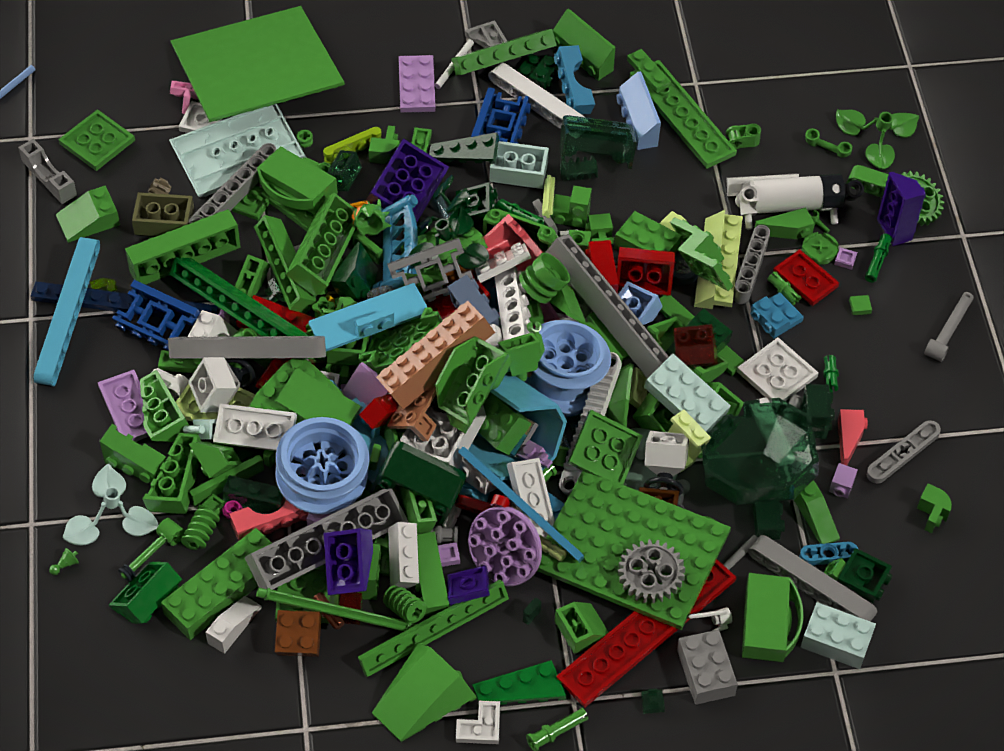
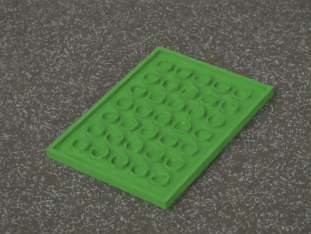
[537,471,731,630]

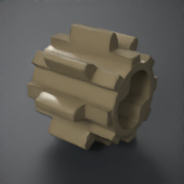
[148,177,171,194]

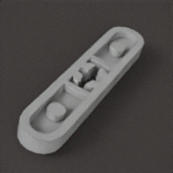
[866,420,941,484]

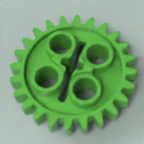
[901,171,944,226]

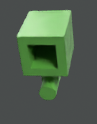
[585,213,614,244]

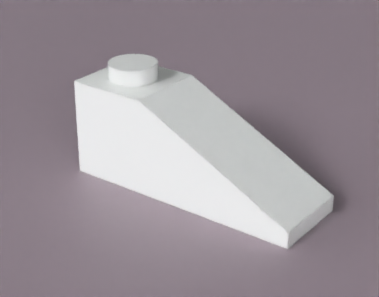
[206,596,262,654]

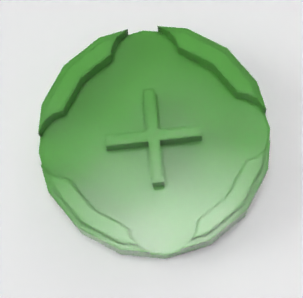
[802,232,839,265]

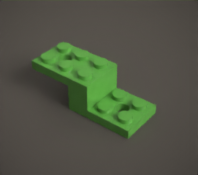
[670,217,733,291]

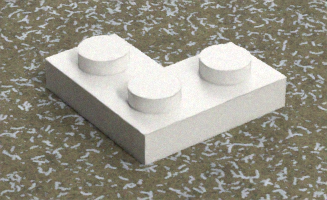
[456,701,500,744]

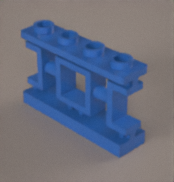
[471,87,531,144]
[112,280,200,351]

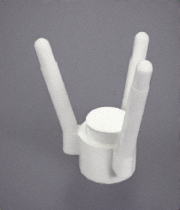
[689,607,732,631]

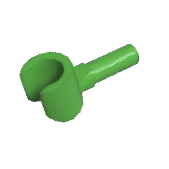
[810,210,830,233]

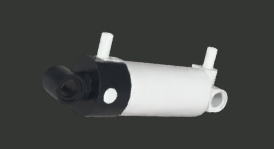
[735,174,864,230]

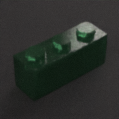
[222,475,286,514]

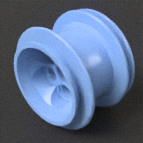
[524,320,611,418]

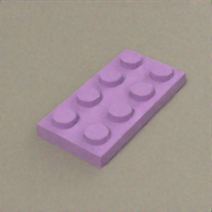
[399,55,435,112]
[98,370,149,442]

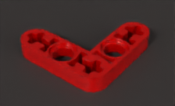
[455,494,512,515]

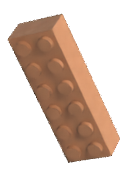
[376,301,496,409]

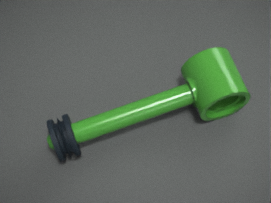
[118,518,185,582]

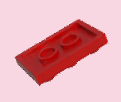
[773,249,839,306]

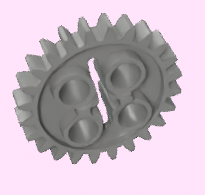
[618,539,685,603]

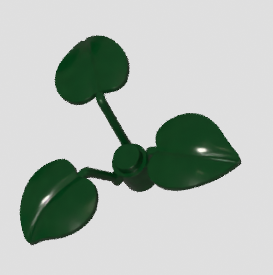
[417,175,471,236]
[408,206,489,269]

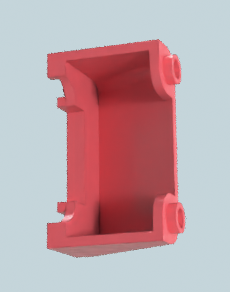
[484,214,544,294]

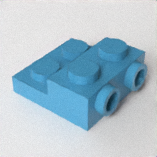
[750,292,804,338]

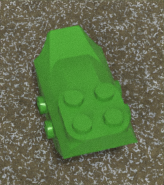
[435,336,511,434]

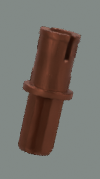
[313,592,344,630]

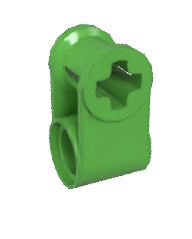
[726,124,761,149]

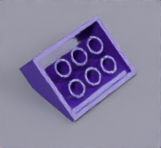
[365,138,449,223]

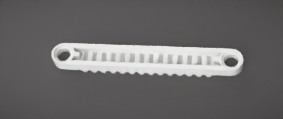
[559,352,622,496]

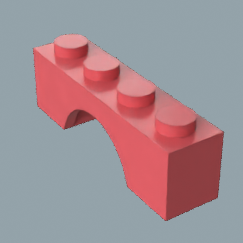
[229,500,309,541]

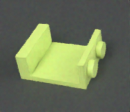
[668,410,711,472]

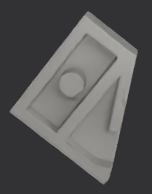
[465,20,507,48]

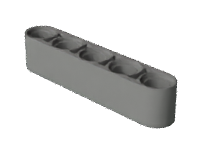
[733,225,770,304]

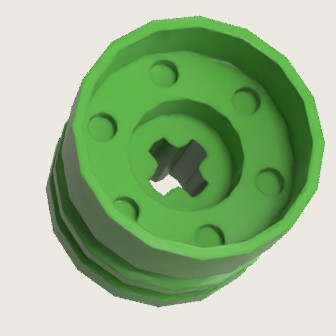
[519,252,571,304]

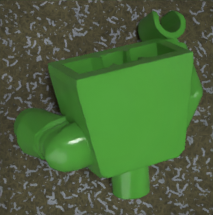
[498,322,545,381]

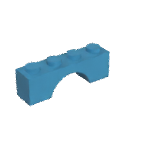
[554,45,595,114]

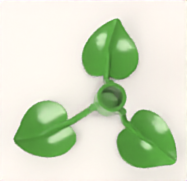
[836,109,919,169]

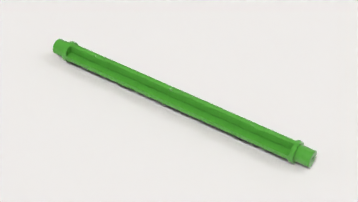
[256,587,417,631]

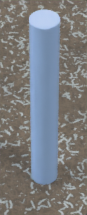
[0,65,35,99]

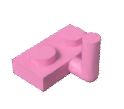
[170,81,198,114]

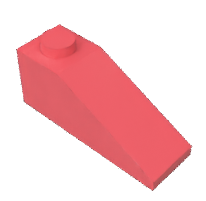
[837,409,868,466]

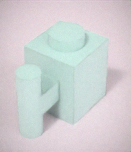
[183,419,217,439]

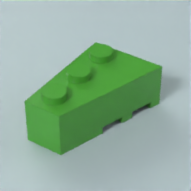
[100,424,167,483]

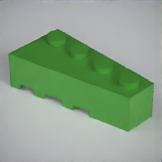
[143,433,201,514]

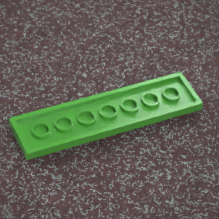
[630,60,737,169]

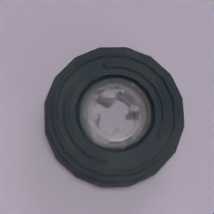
[672,254,698,285]

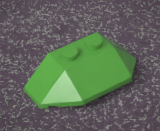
[605,363,634,427]

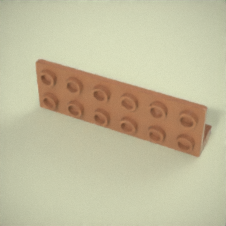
[387,383,437,441]

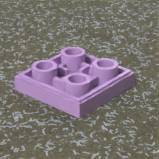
[342,362,389,406]

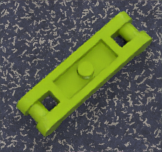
[323,127,381,166]

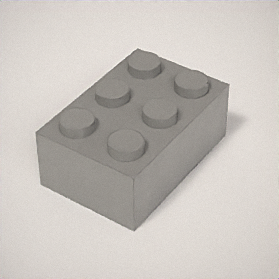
[677,630,738,705]

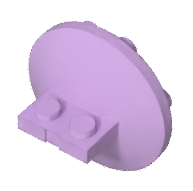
[468,506,542,586]

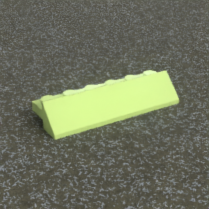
[694,210,743,309]

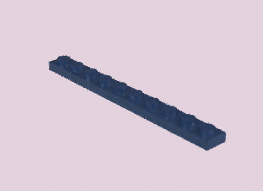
[30,281,219,320]

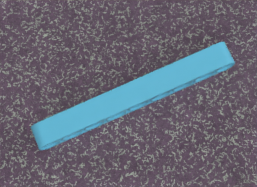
[34,237,100,386]

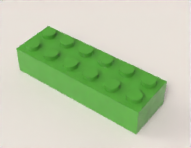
[286,192,356,297]
[125,209,241,284]
[161,528,272,640]

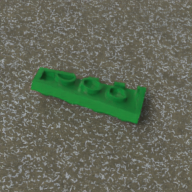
[473,660,566,705]

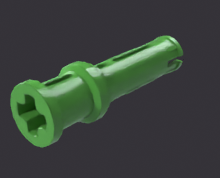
[526,708,588,751]

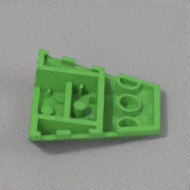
[372,642,477,742]

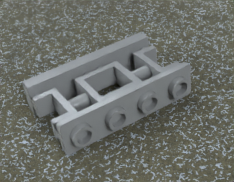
[387,238,474,303]

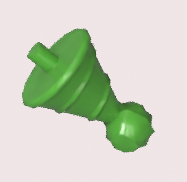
[49,548,79,576]

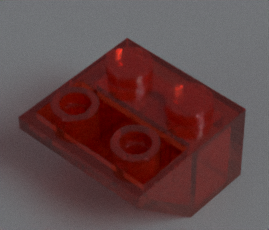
[674,324,718,367]

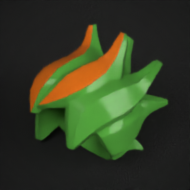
[352,199,392,236]

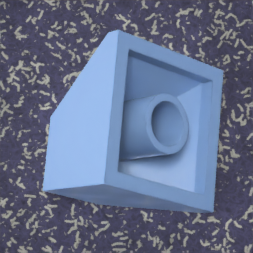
[618,281,663,325]

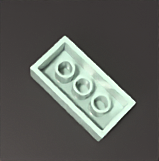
[644,354,731,433]

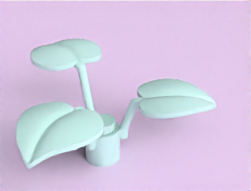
[63,464,158,545]

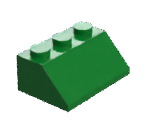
[108,562,183,624]

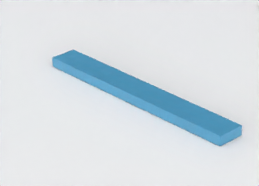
[458,447,584,563]

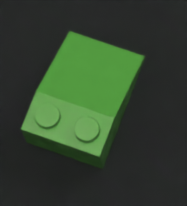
[56,186,120,242]

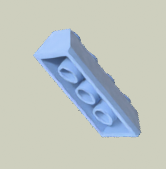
[616,71,661,150]

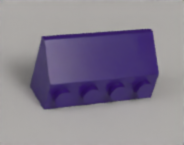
[877,172,926,246]

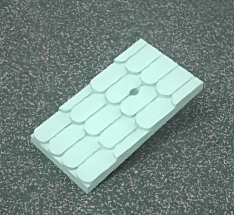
[169,104,307,197]

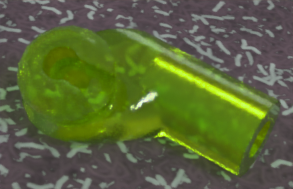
[89,278,117,291]

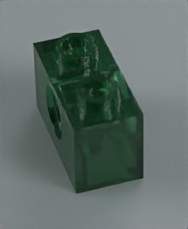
[327,150,362,192]

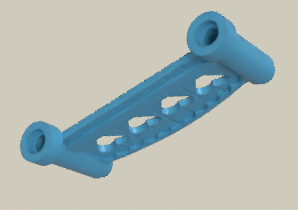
[372,194,418,297]

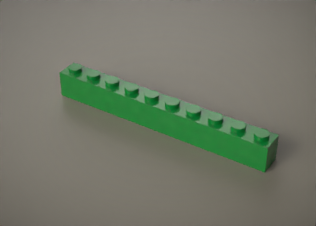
[170,257,312,359]

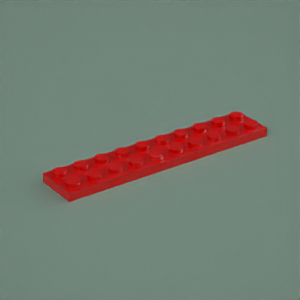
[556,559,736,708]

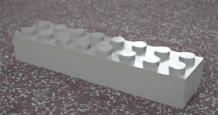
[244,489,408,590]

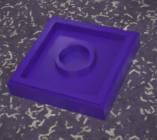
[447,566,490,605]

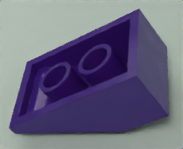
[324,528,373,595]

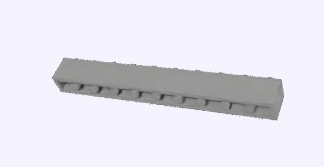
[546,234,669,378]

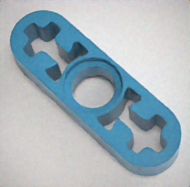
[799,542,858,566]

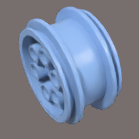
[275,417,369,514]

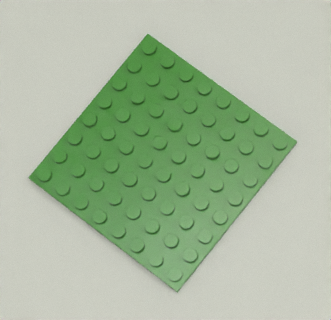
[170,6,345,122]

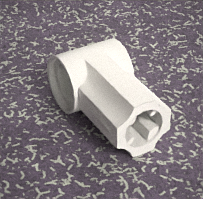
[151,368,189,400]

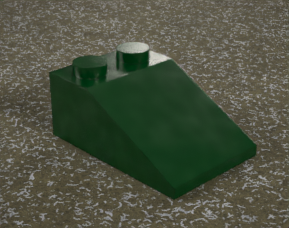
[330,242,378,303]
[665,308,733,369]

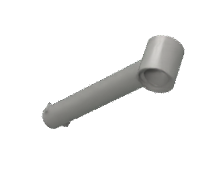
[924,292,974,362]

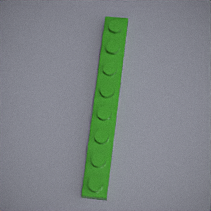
[358,579,509,677]

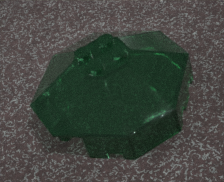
[701,398,819,505]

